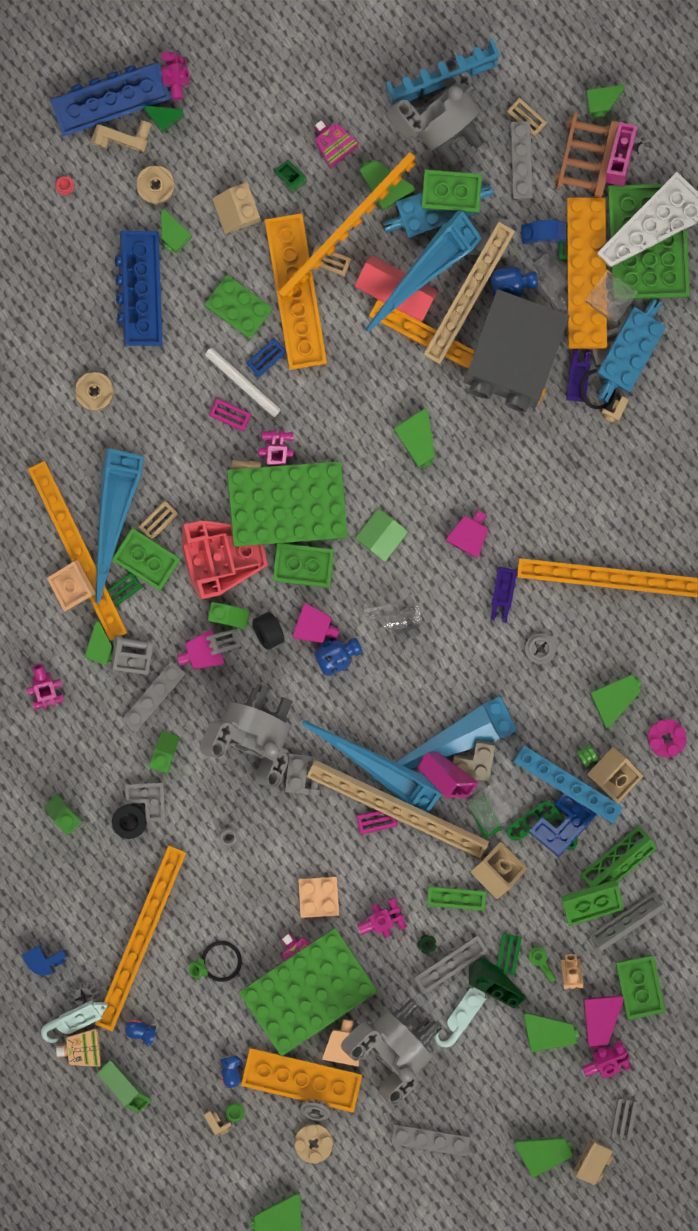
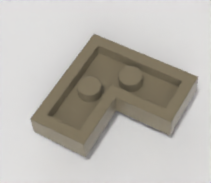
[453,740,495,781]

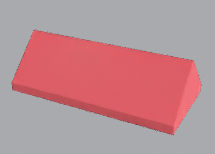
[354,255,439,322]

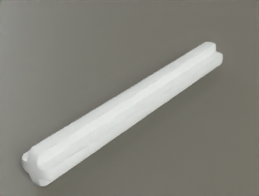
[205,348,280,417]

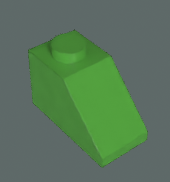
[585,85,625,118]
[161,209,192,254]
[208,602,250,629]
[84,621,113,665]
[149,731,180,773]

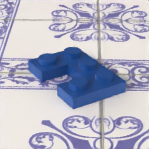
[529,794,597,858]

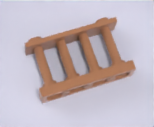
[554,112,619,198]

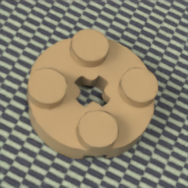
[137,166,175,205]
[75,372,114,411]
[294,1124,333,1164]

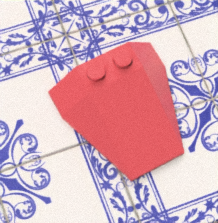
[182,521,268,600]

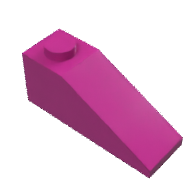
[606,122,638,187]

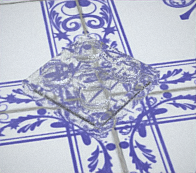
[584,270,638,324]
[465,780,519,834]

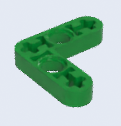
[507,801,578,850]

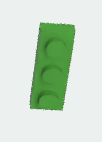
[427,886,486,911]

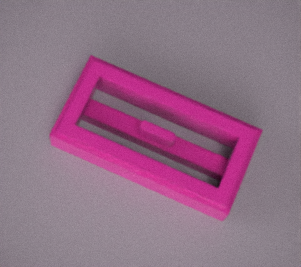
[209,398,252,432]
[356,811,398,835]

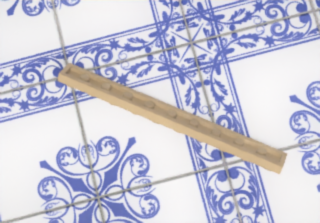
[306,760,489,858]

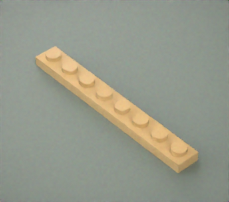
[423,222,515,365]

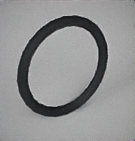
[579,369,616,409]
[202,941,242,982]

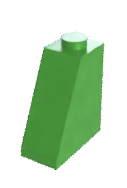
[359,160,415,212]
[394,408,435,469]
[590,674,642,728]
[44,793,85,835]
[523,1012,579,1053]
[97,1060,152,1114]
[514,1137,574,1178]
[251,1192,302,1231]

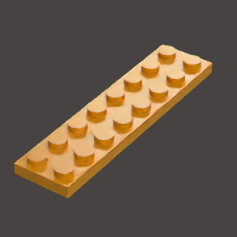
[567,198,607,349]
[265,213,327,370]

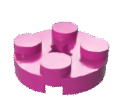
[648,719,686,758]

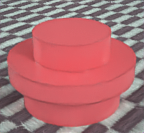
[55,176,75,195]

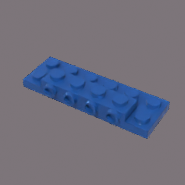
[50,62,171,136]
[115,231,163,346]

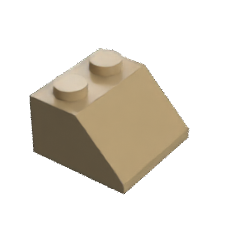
[212,182,261,234]
[587,747,644,804]
[471,841,527,899]
[573,1138,614,1185]

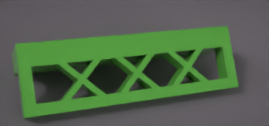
[580,825,658,887]

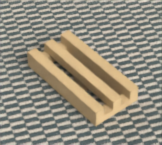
[506,97,547,138]
[311,245,351,277]
[138,501,178,540]

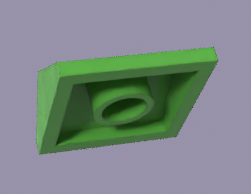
[355,508,408,562]

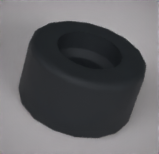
[252,612,285,650]
[112,804,147,839]

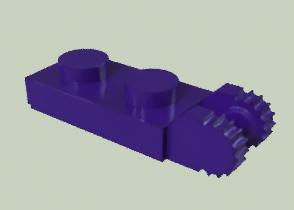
[566,349,590,402]
[490,567,517,623]

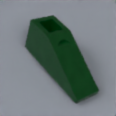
[469,957,526,1009]

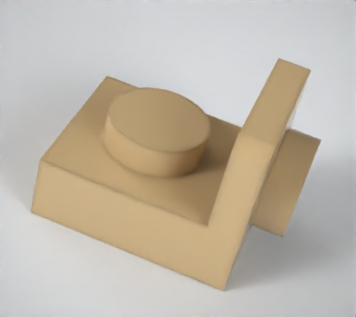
[601,396,629,423]
[204,1109,232,1135]

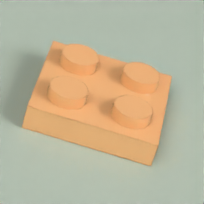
[47,560,96,612]
[298,877,339,918]

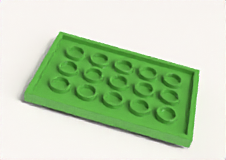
[608,184,690,300]
[227,461,347,547]
[238,927,378,1057]

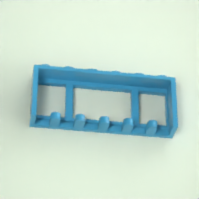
[386,38,500,106]
[512,746,623,824]

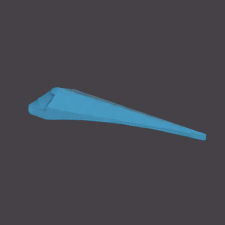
[365,210,482,331]
[95,448,144,604]
[370,696,517,781]
[302,720,442,813]

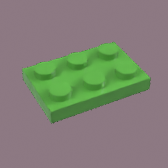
[422,170,482,213]
[204,275,273,339]
[112,528,181,591]
[273,543,334,588]
[561,880,624,926]
[615,955,665,1020]

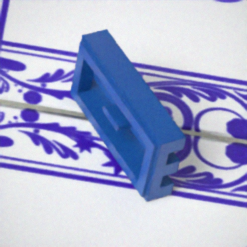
[246,338,287,378]

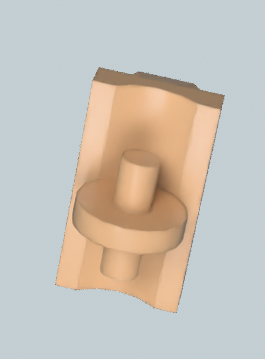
[561,954,583,989]

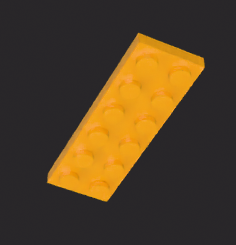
[241,1047,363,1113]

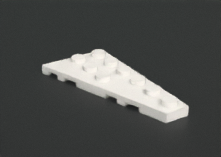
[597,172,698,268]

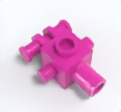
[161,51,190,101]
[258,430,293,467]
[26,664,65,711]
[357,898,408,938]
[582,1041,631,1079]

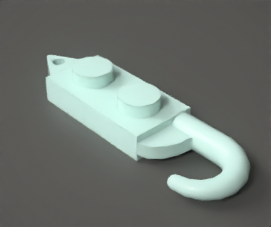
[434,988,486,1048]
[41,1000,108,1043]

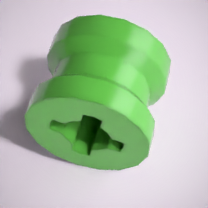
[576,744,599,768]

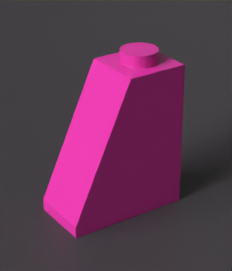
[417,753,478,798]
[583,995,623,1049]

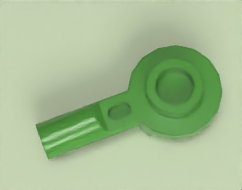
[528,947,556,983]

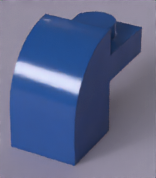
[521,220,566,244]
[22,945,68,975]

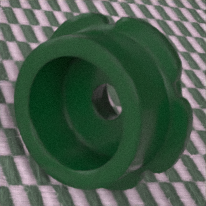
[418,935,436,954]

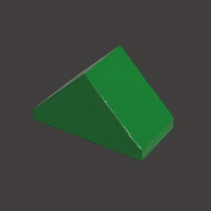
[145,106,184,134]
[274,160,307,194]

